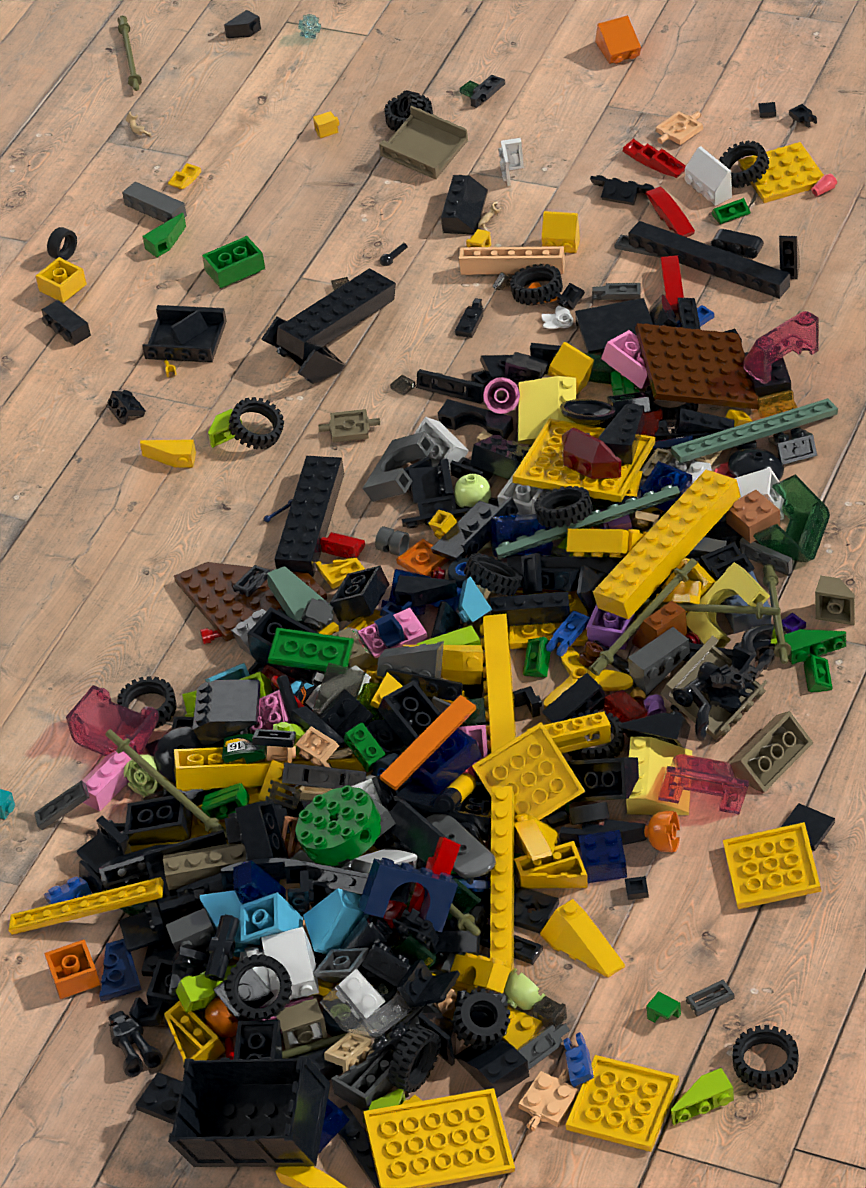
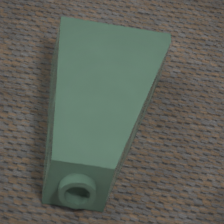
[268,567,333,628]

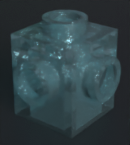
[298,14,321,39]

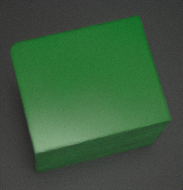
[646,991,681,1023]

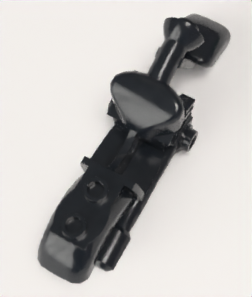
[672,624,776,741]

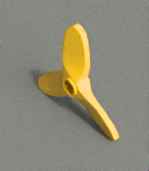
[543,646,633,709]

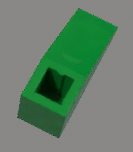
[142,213,186,258]
[784,629,846,665]

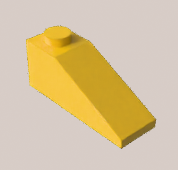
[140,439,196,468]

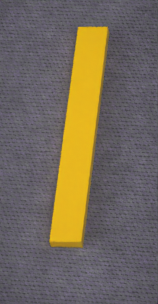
[8,877,164,935]

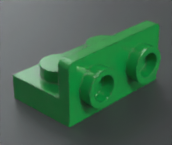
[344,723,385,773]

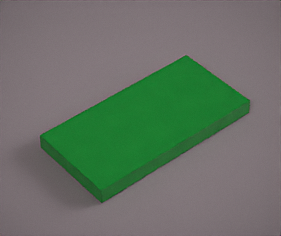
[268,628,354,674]

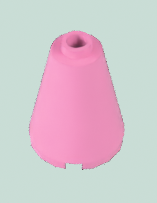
[483,377,520,414]

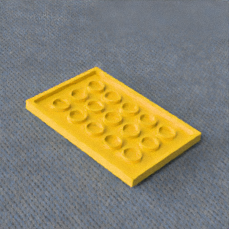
[363,1088,515,1188]

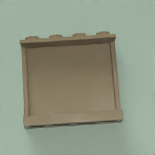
[379,106,468,179]
[660,636,768,740]

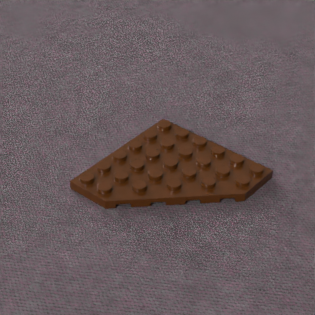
[174,562,327,642]

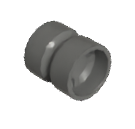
[375,526,410,556]

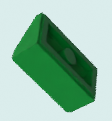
[711,198,751,224]
[523,637,551,678]
[804,654,833,692]

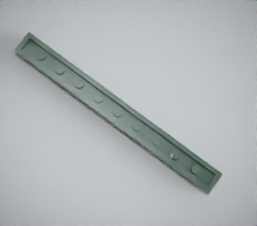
[671,398,838,463]
[496,485,680,559]

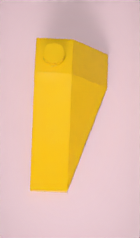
[402,645,483,684]
[514,814,559,861]

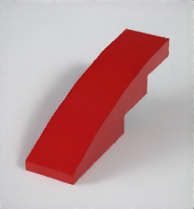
[622,138,686,178]
[646,186,695,237]
[661,255,684,313]
[408,837,461,912]

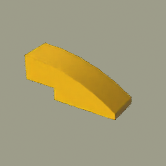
[275,1166,347,1188]

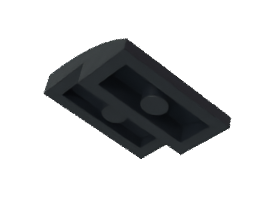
[700,542,755,581]

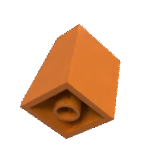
[595,15,641,64]

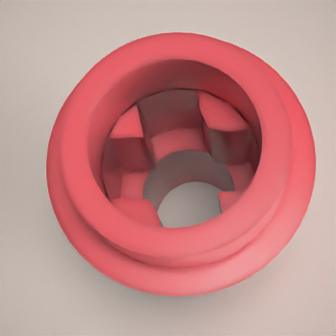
[811,173,837,196]

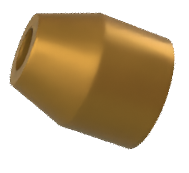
[630,687,646,709]

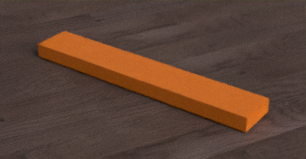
[380,695,476,791]

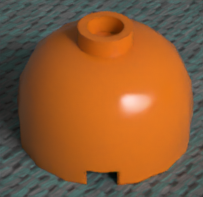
[645,811,680,852]
[204,996,238,1039]

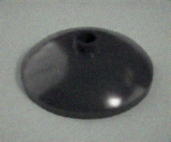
[560,399,616,426]
[728,447,784,481]
[154,727,213,783]

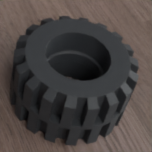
[452,989,510,1050]

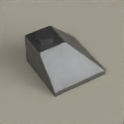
[313,948,369,983]

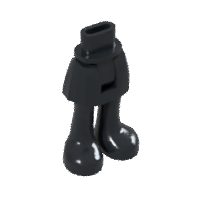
[108,1011,163,1077]

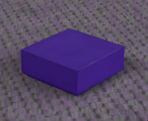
[782,613,806,634]

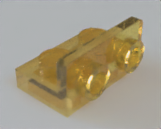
[757,390,798,419]

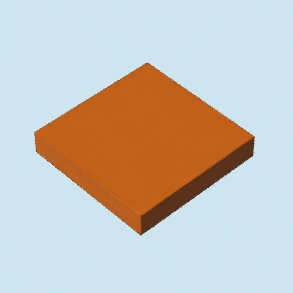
[396,539,450,578]

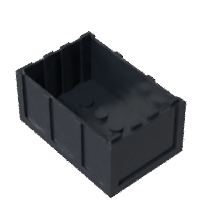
[168,1056,330,1167]

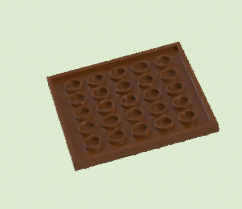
[635,323,760,410]

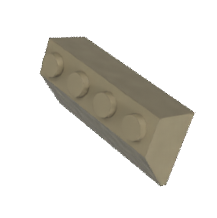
[727,711,813,793]
[163,841,247,891]

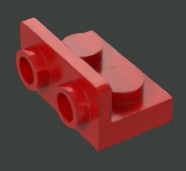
[320,532,365,559]

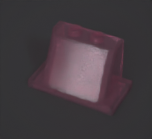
[658,754,749,815]

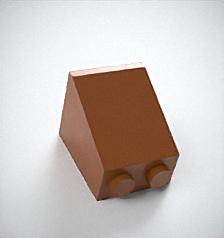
[632,601,687,649]

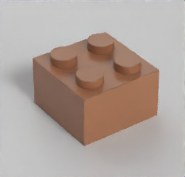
[726,490,780,543]

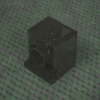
[532,996,567,1028]

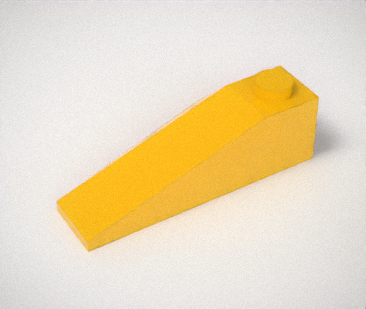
[540,899,625,978]

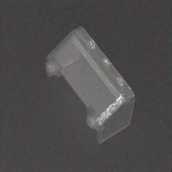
[320,949,418,1038]

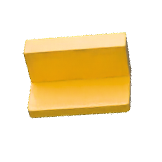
[656,580,701,604]

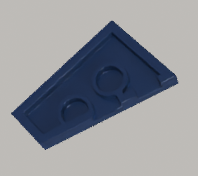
[99,939,142,1002]

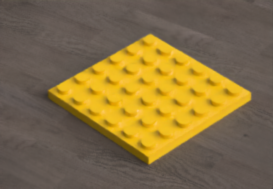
[513,419,655,502]

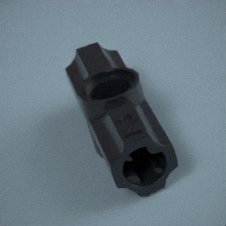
[205,914,240,982]

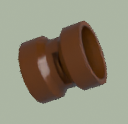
[577,641,603,668]

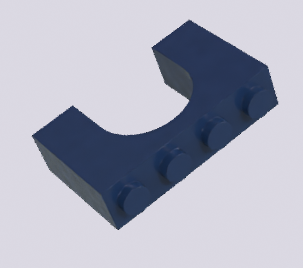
[358,858,458,932]

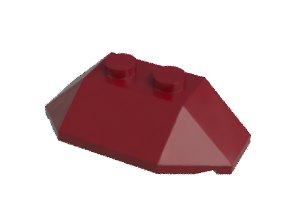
[562,427,621,479]

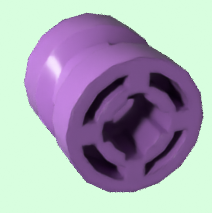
[644,694,667,716]

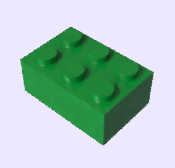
[202,236,265,288]

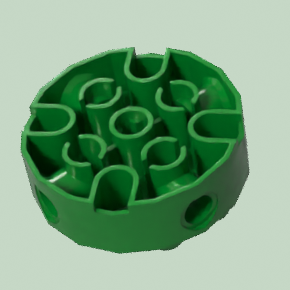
[295,785,382,866]

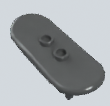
[425,813,496,885]

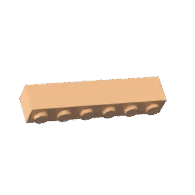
[459,246,565,275]

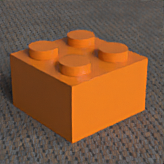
[44,939,100,999]

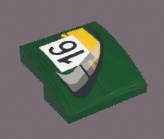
[222,734,267,764]

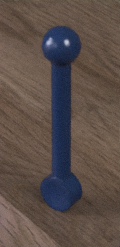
[263,499,293,523]

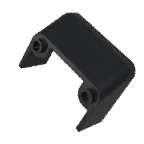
[261,316,345,384]

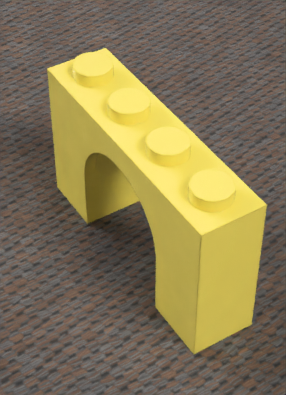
[686,562,770,648]

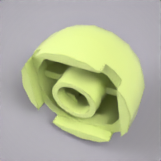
[454,474,491,508]
[123,755,161,795]
[504,968,546,1010]

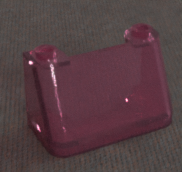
[743,311,819,384]
[66,685,159,756]

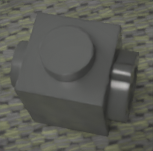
[301,598,334,630]

